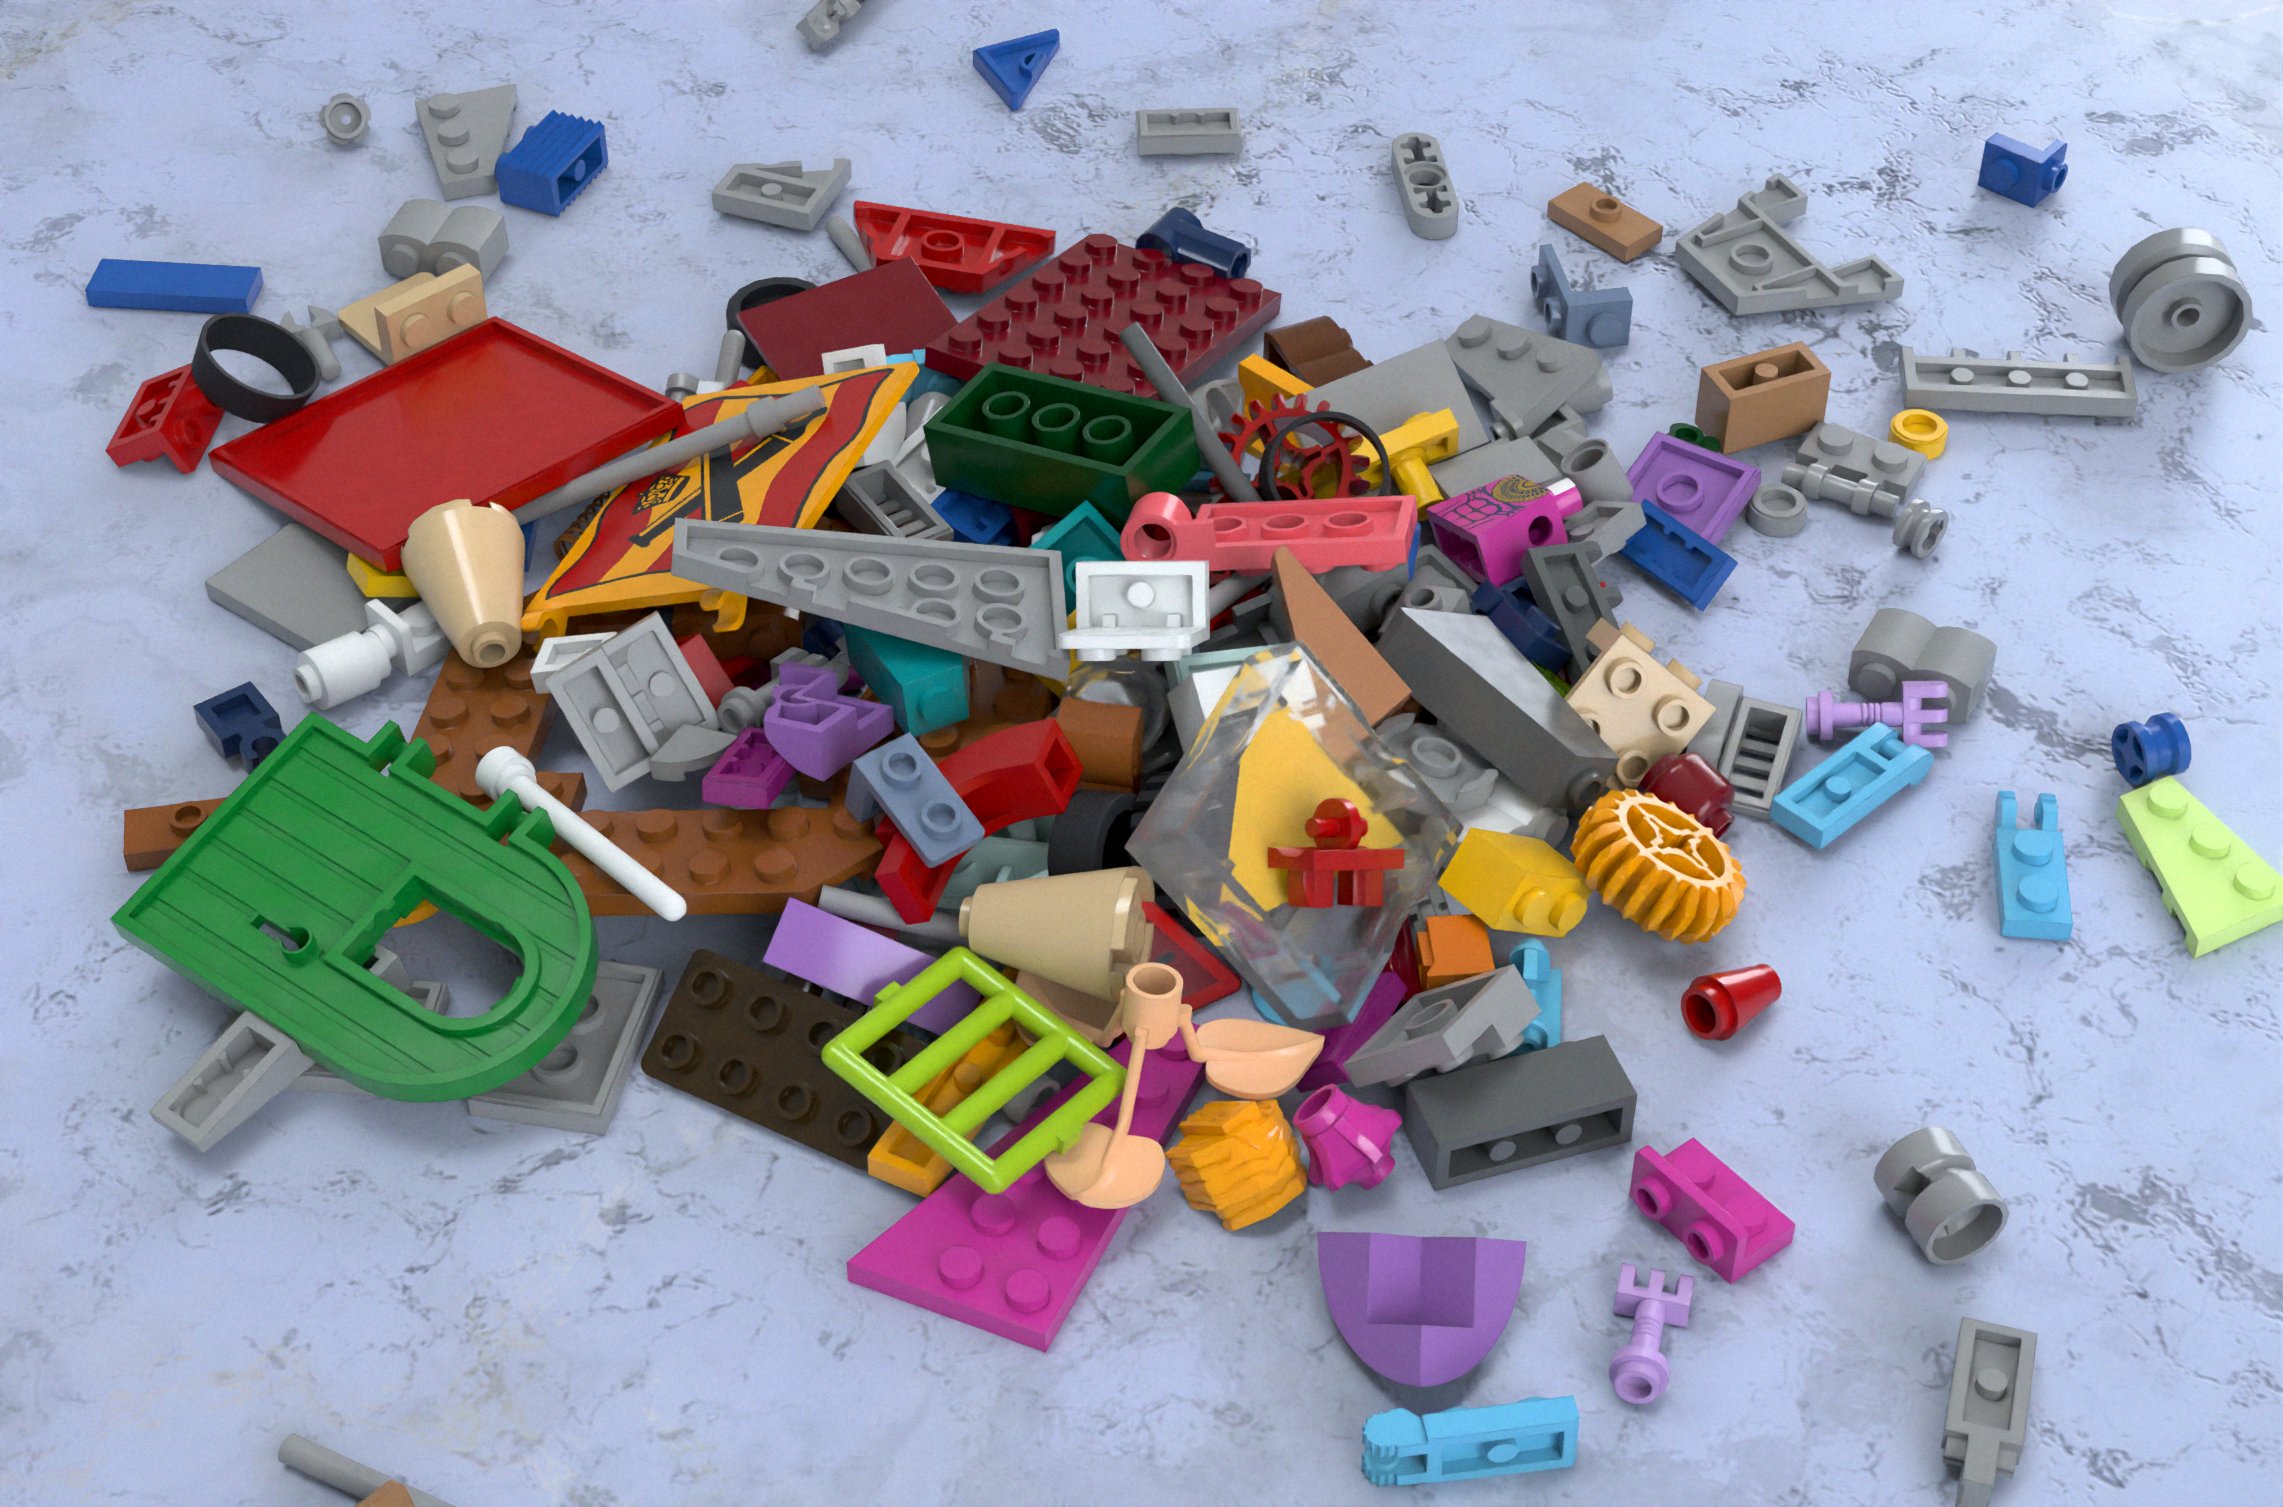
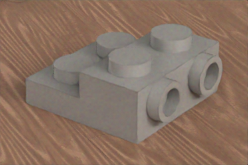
[1343,964,1541,1088]

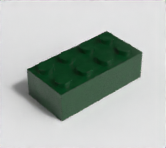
[923,361,1201,533]

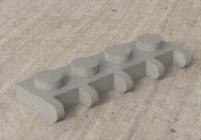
[1898,346,2138,418]

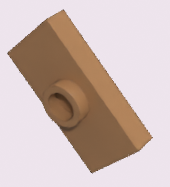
[1547,181,1663,262]

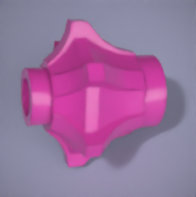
[1293,1084,1402,1192]

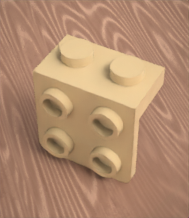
[337,263,488,366]
[1564,617,1717,795]

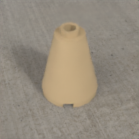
[400,499,525,668]
[959,866,1155,1005]

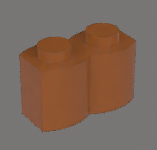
[1046,697,1143,796]

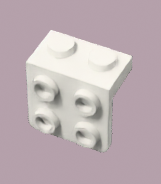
[1058,561,1210,661]

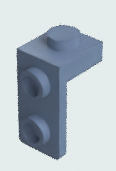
[1530,244,1633,349]
[844,732,985,868]

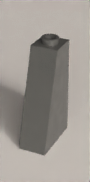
[1375,607,1620,810]

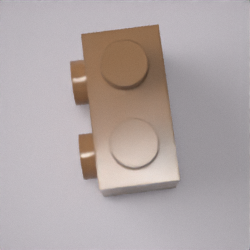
[1694,341,1832,455]

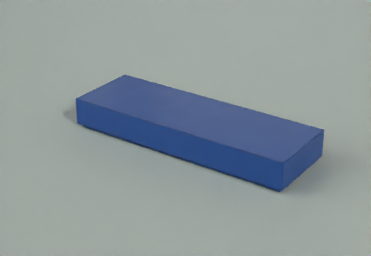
[85,259,264,314]

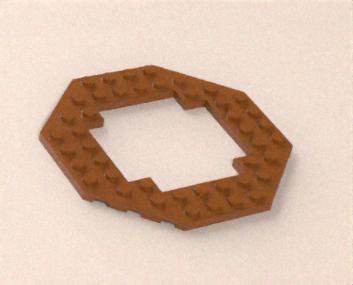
[409,516,1055,916]

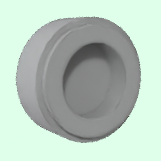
[1746,484,1808,537]

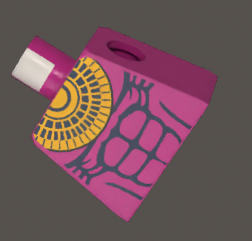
[1426,474,1583,588]

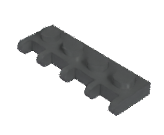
[1519,541,1688,756]

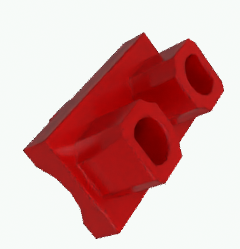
[1268,798,1404,908]

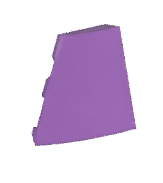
[764,661,894,782]

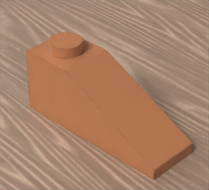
[1270,544,1412,751]

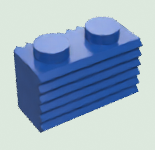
[494,109,609,217]

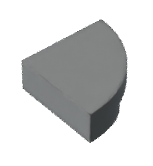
[649,724,738,782]

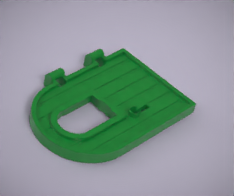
[110,711,599,1103]

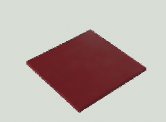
[736,256,959,417]

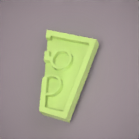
[2115,775,2283,959]

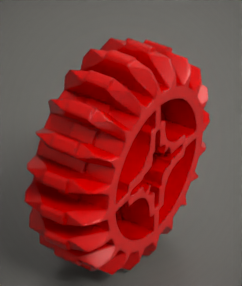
[1208,393,1370,504]

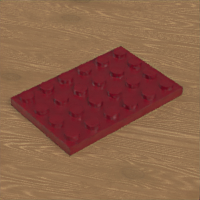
[924,234,1282,402]

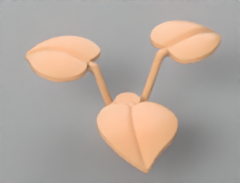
[1014,962,1325,1209]

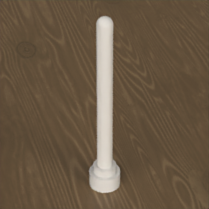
[475,746,687,921]

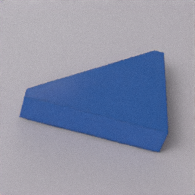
[972,29,1060,111]

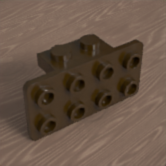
[641,949,928,1172]

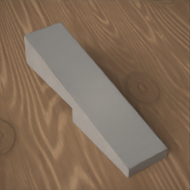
[149,943,414,1153]

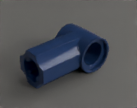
[1135,207,1251,280]

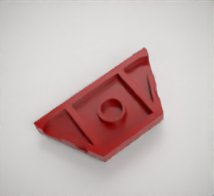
[853,200,1056,294]

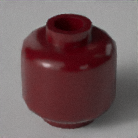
[1638,752,1735,840]

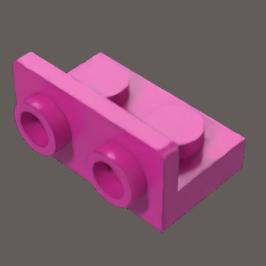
[1629,1137,1796,1285]

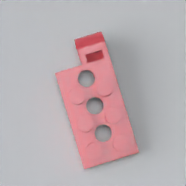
[1120,492,1418,577]

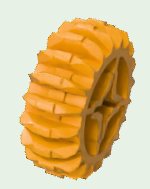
[1570,788,1747,945]

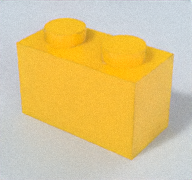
[1437,827,1593,938]

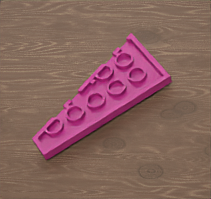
[846,1023,1206,1353]

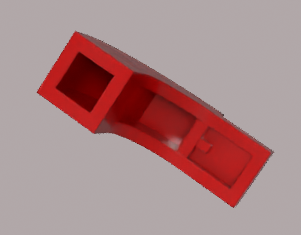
[874,718,1084,925]

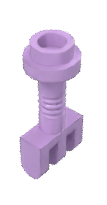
[1806,681,1948,748]
[1609,1263,1695,1404]

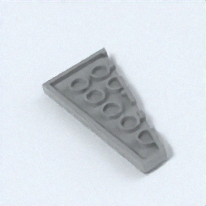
[671,518,1071,683]

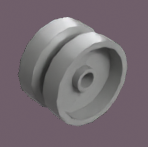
[2109,228,2253,373]

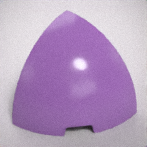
[1317,1232,1526,1387]

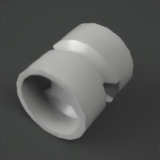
[1873,1127,2009,1265]

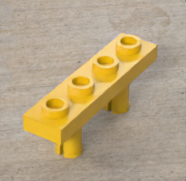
[1278,407,1459,522]

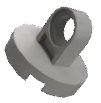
[1367,713,1499,841]

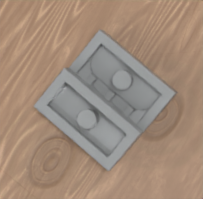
[544,611,721,794]

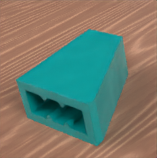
[843,622,970,737]

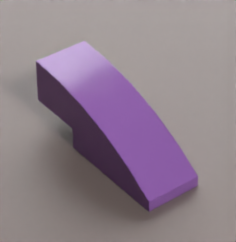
[763,897,982,1036]

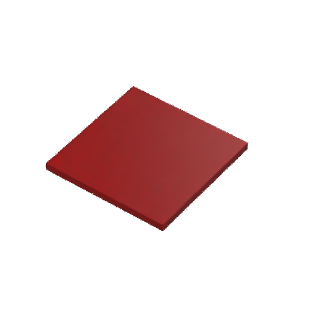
[208,316,687,574]

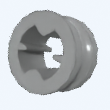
[1892,498,1949,559]

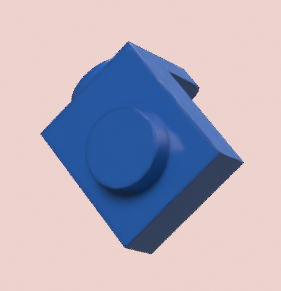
[1977,132,2068,208]

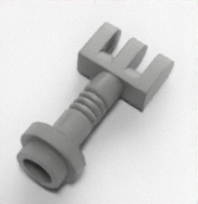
[717,647,849,736]

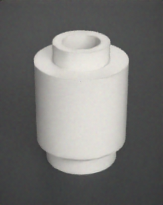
[292,631,391,710]

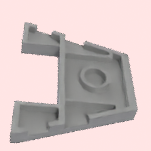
[1674,173,1905,315]

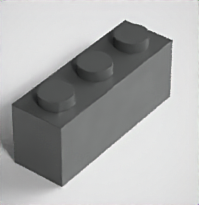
[1404,1034,1638,1191]

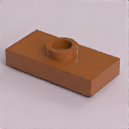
[123,797,228,871]

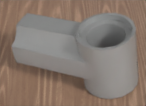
[1537,427,1634,508]

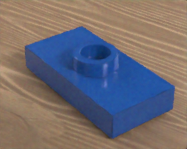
[1618,498,1738,612]

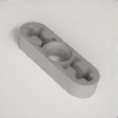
[1391,132,1459,240]

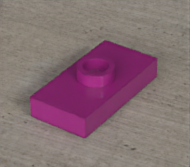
[702,727,797,810]
[1295,971,1408,1093]

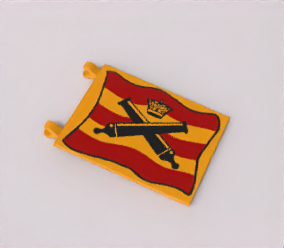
[521,361,920,653]

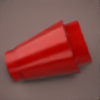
[1681,964,1782,1041]

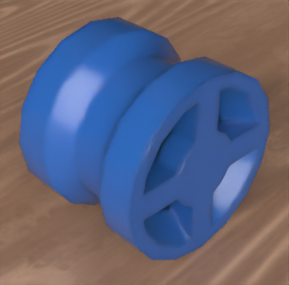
[2111,712,2192,785]

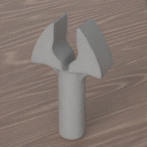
[280,305,342,381]

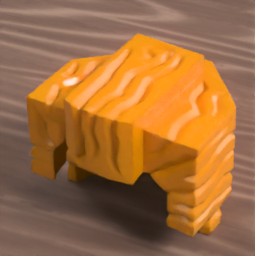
[1164,1099,1308,1231]

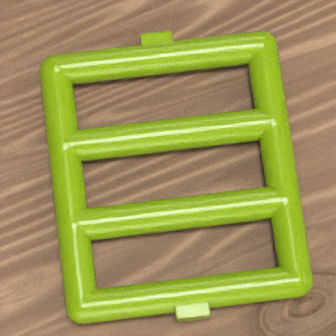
[821,946,1128,1195]

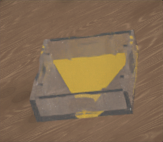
[1124,639,1464,1032]

